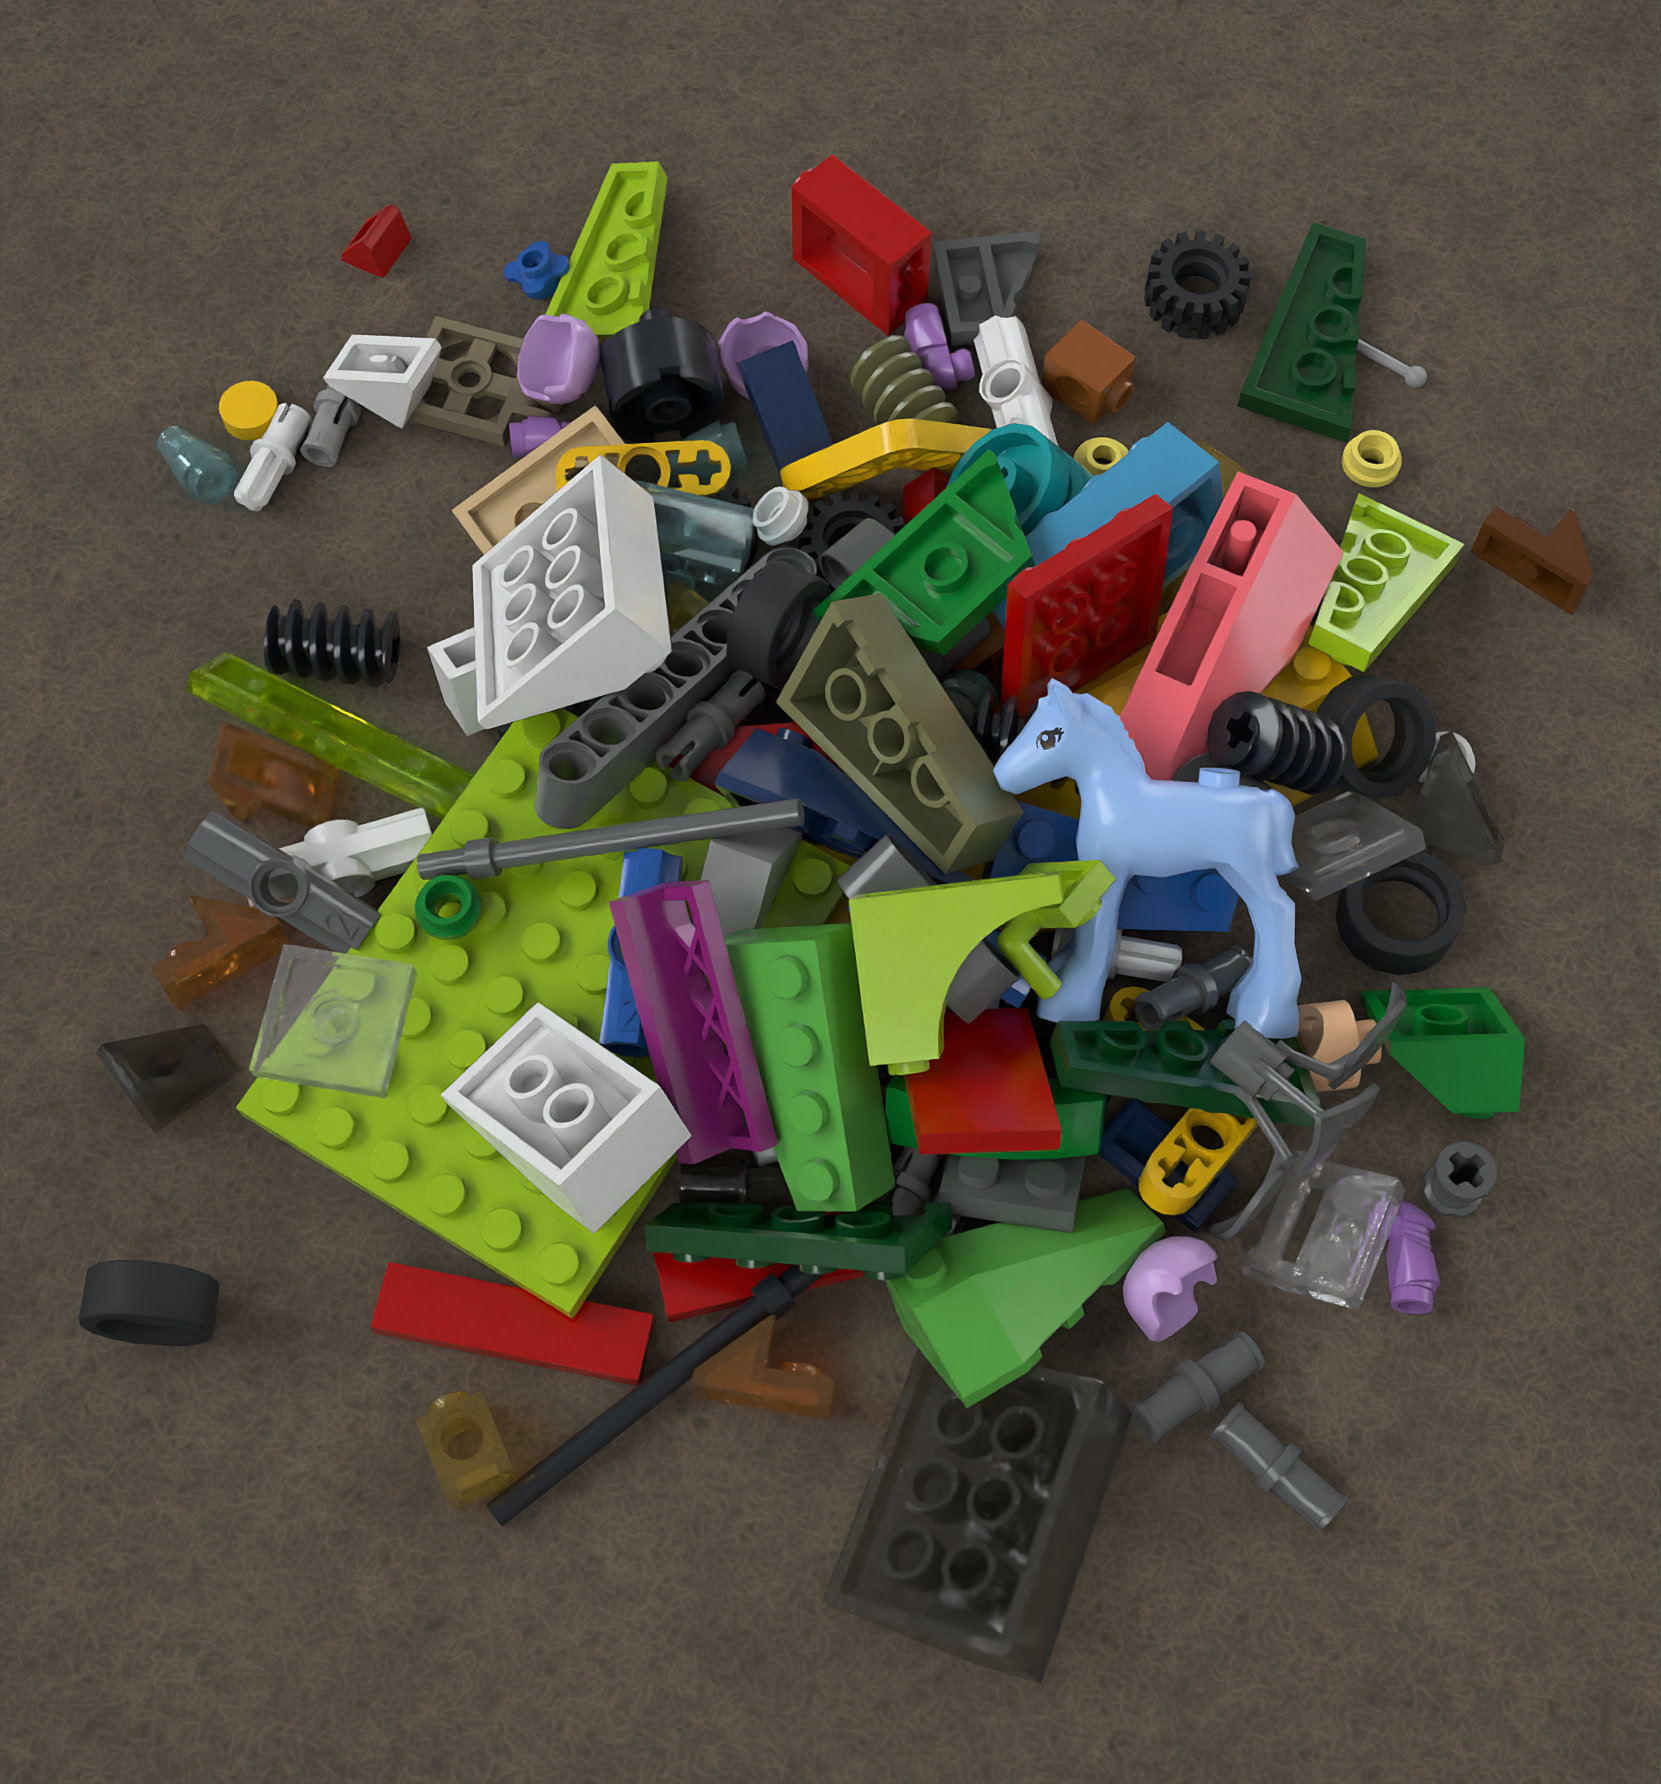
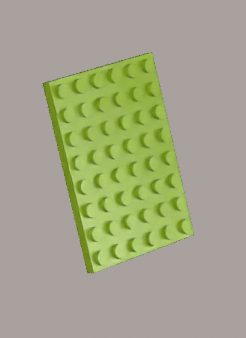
[236,708,851,1319]

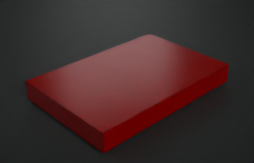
[904,1008,1062,1155]

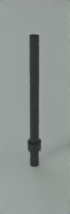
[486,1264,825,1527]

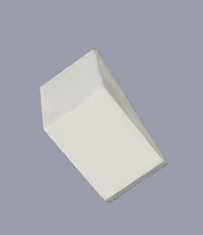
[323,335,442,429]

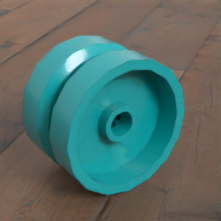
[946,423,1094,537]

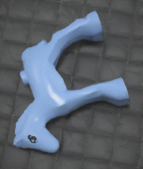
[993,678,1302,1039]

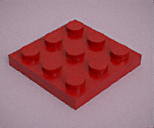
[1000,494,1173,716]

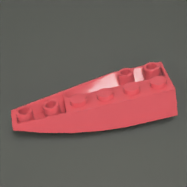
[1080,471,1343,808]

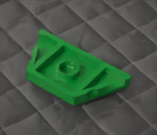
[813,449,1036,655]

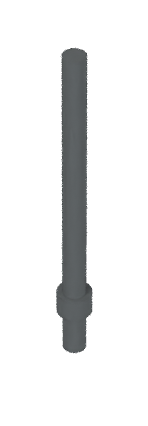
[417,798,805,880]

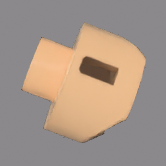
[1296,1000,1382,1092]

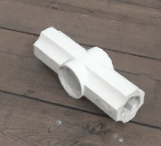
[974,315,1058,446]
[247,807,432,916]

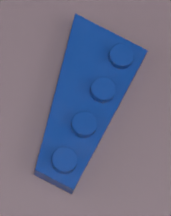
[981,800,1239,932]

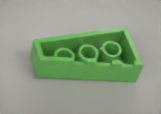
[724,923,895,1212]

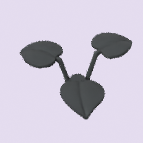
[1206,982,1407,1241]

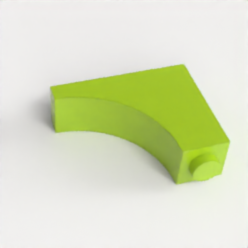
[849,870,1064,1075]

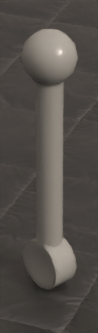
[1356,339,1427,388]

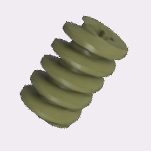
[847,335,958,425]

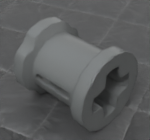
[1423,1141,1497,1218]

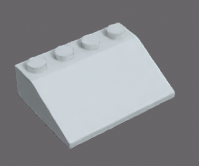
[472,455,672,729]

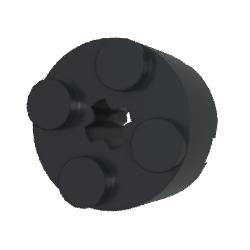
[599,308,725,443]

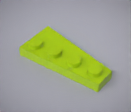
[545,161,668,345]
[1308,493,1465,672]

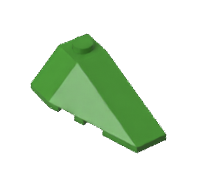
[885,1188,1166,1408]

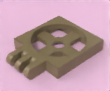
[408,316,563,446]

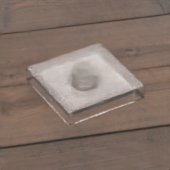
[1278,791,1426,902]
[249,944,417,1098]

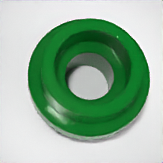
[415,875,482,940]

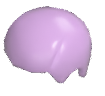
[718,312,809,400]
[517,313,600,404]
[1122,1237,1218,1342]

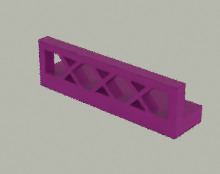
[609,880,778,1165]

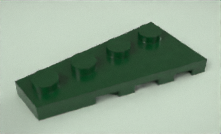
[1237,222,1366,443]
[1050,1020,1322,1128]
[645,1202,952,1280]

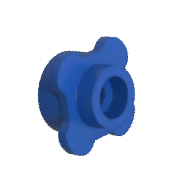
[504,241,570,300]

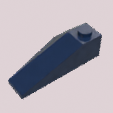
[715,728,973,885]

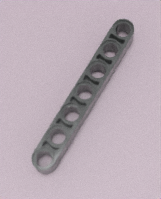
[534,547,817,829]

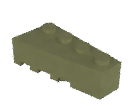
[776,594,1024,875]

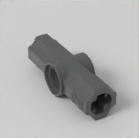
[182,809,381,957]

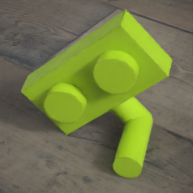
[997,860,1116,1000]

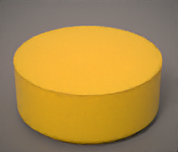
[219,381,279,440]

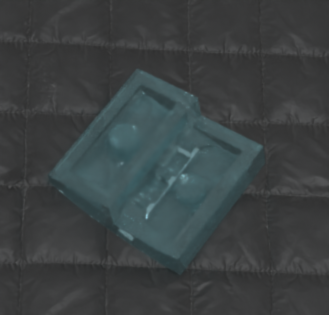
[636,480,754,622]

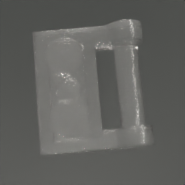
[1241,1150,1406,1310]

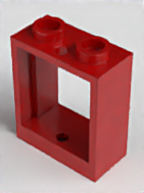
[791,154,932,336]

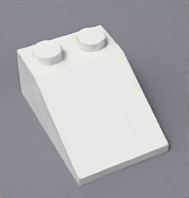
[441,1003,691,1234]

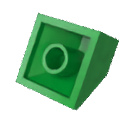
[1361,987,1525,1119]

